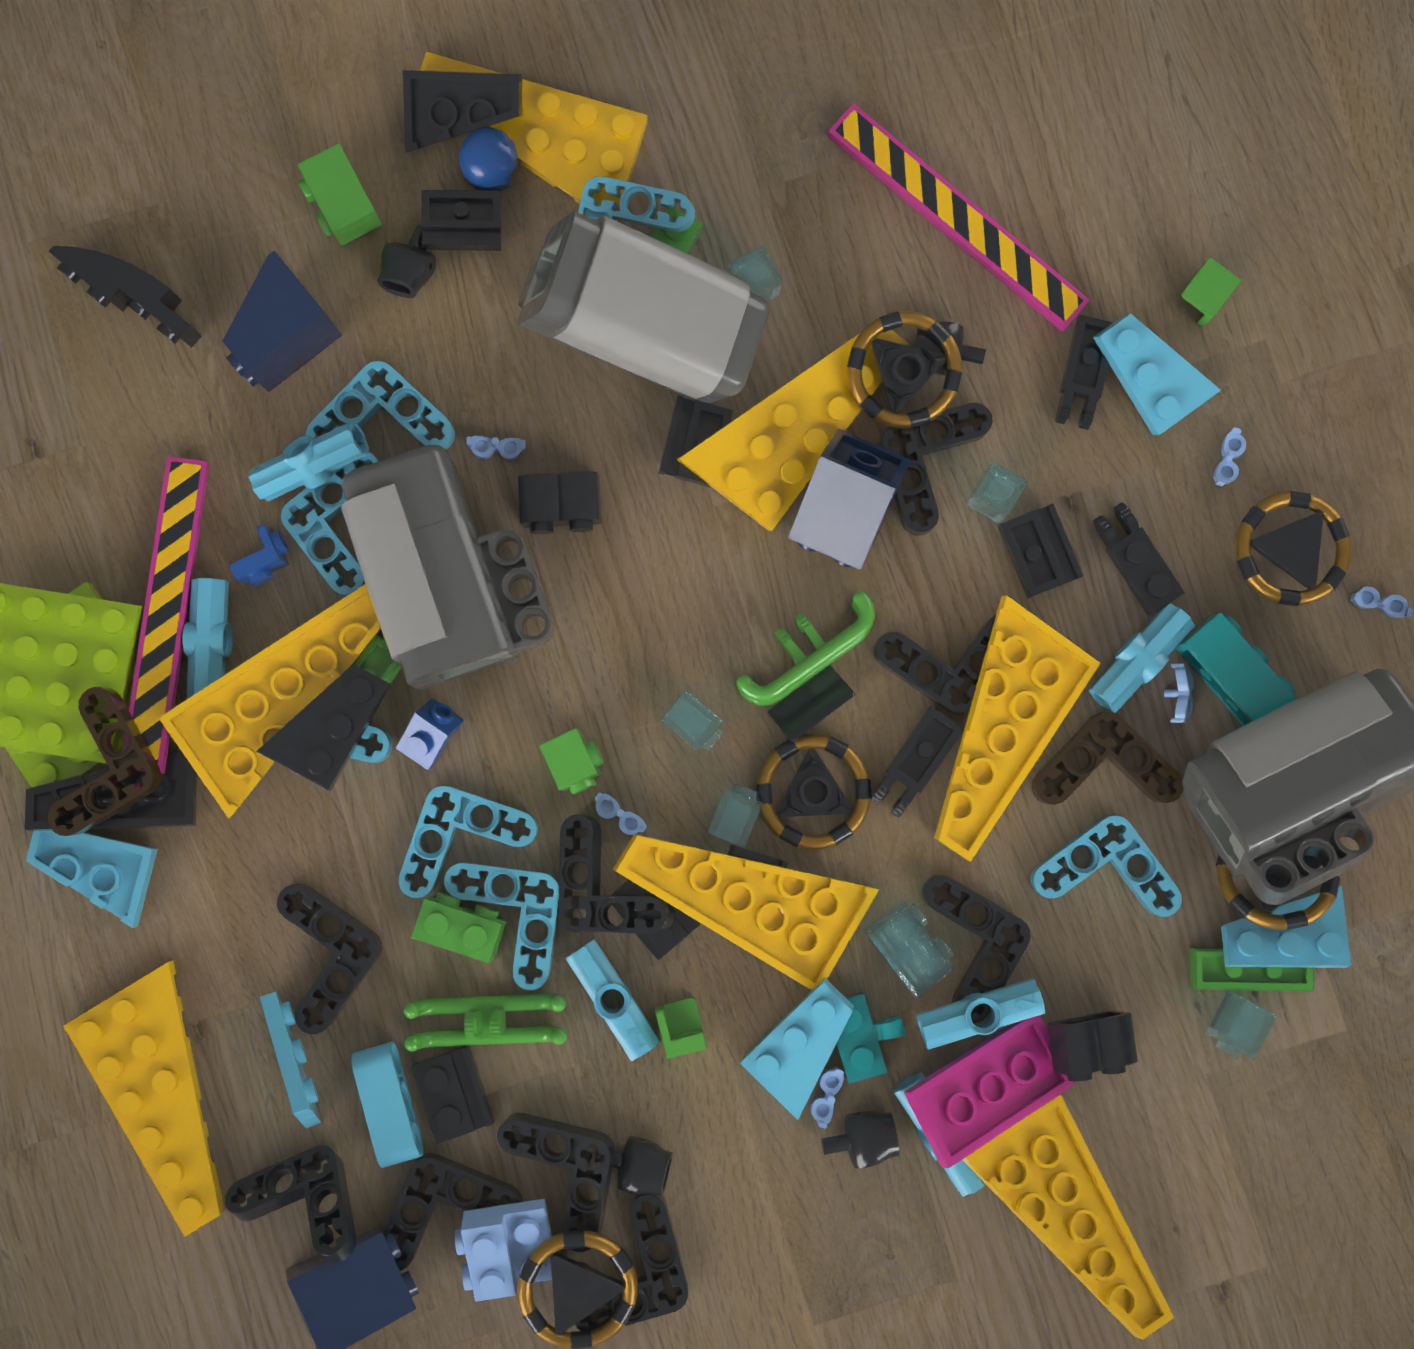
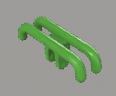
[736,591,875,706]
[403,993,568,1052]

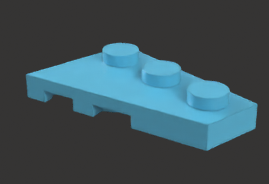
[1093,314,1221,435]
[26,831,158,928]
[1221,885,1351,968]
[740,978,854,1120]
[260,991,322,1129]

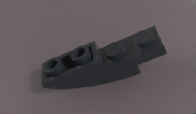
[49,246,201,348]

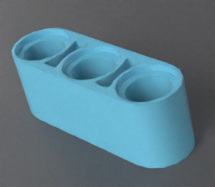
[351,1041,424,1168]

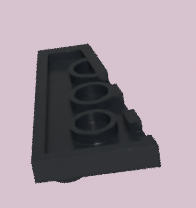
[25,750,197,831]

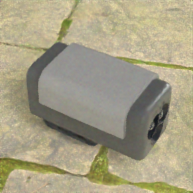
[517,211,769,403]
[341,445,554,689]
[1182,669,1414,905]

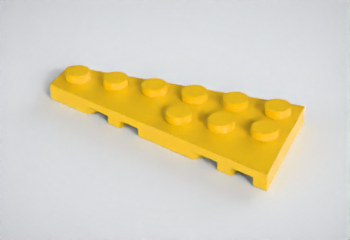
[420,52,648,221]
[677,330,909,531]
[159,584,381,819]
[934,595,1101,862]
[613,834,879,990]
[64,960,225,1237]
[962,1094,1174,1340]

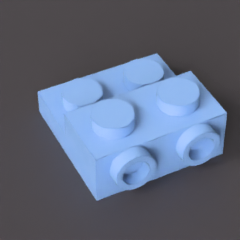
[455,1199,552,1302]

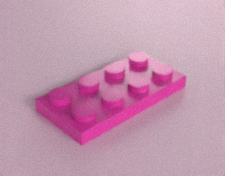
[904,1015,1075,1168]

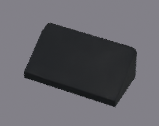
[767,665,856,743]

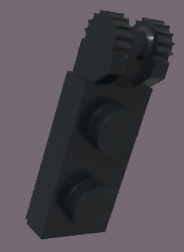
[1055,315,1113,430]
[1093,502,1185,615]
[871,706,964,818]

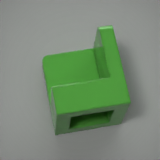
[1181,257,1242,328]
[655,997,707,1059]

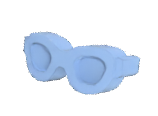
[1213,427,1246,487]
[466,435,526,462]
[1350,586,1413,618]
[1164,663,1194,723]
[595,792,647,835]
[810,1066,844,1129]

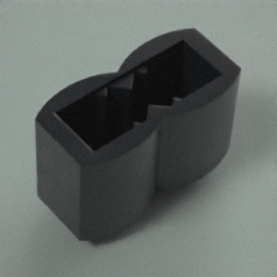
[518,471,602,534]
[1047,1011,1138,1082]

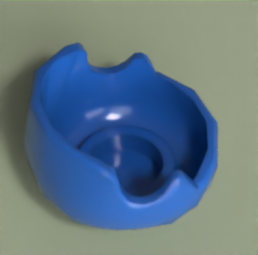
[459,127,518,191]

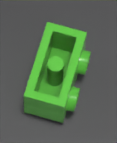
[297,143,382,246]
[539,728,605,795]
[411,892,508,963]

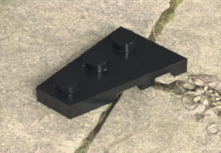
[403,70,522,153]
[256,664,391,791]

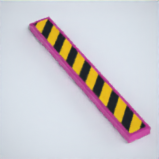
[827,103,1090,333]
[123,456,210,774]

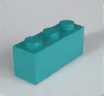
[1174,612,1297,726]

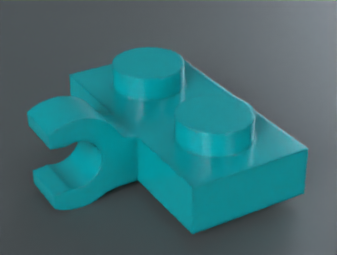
[837,992,906,1084]

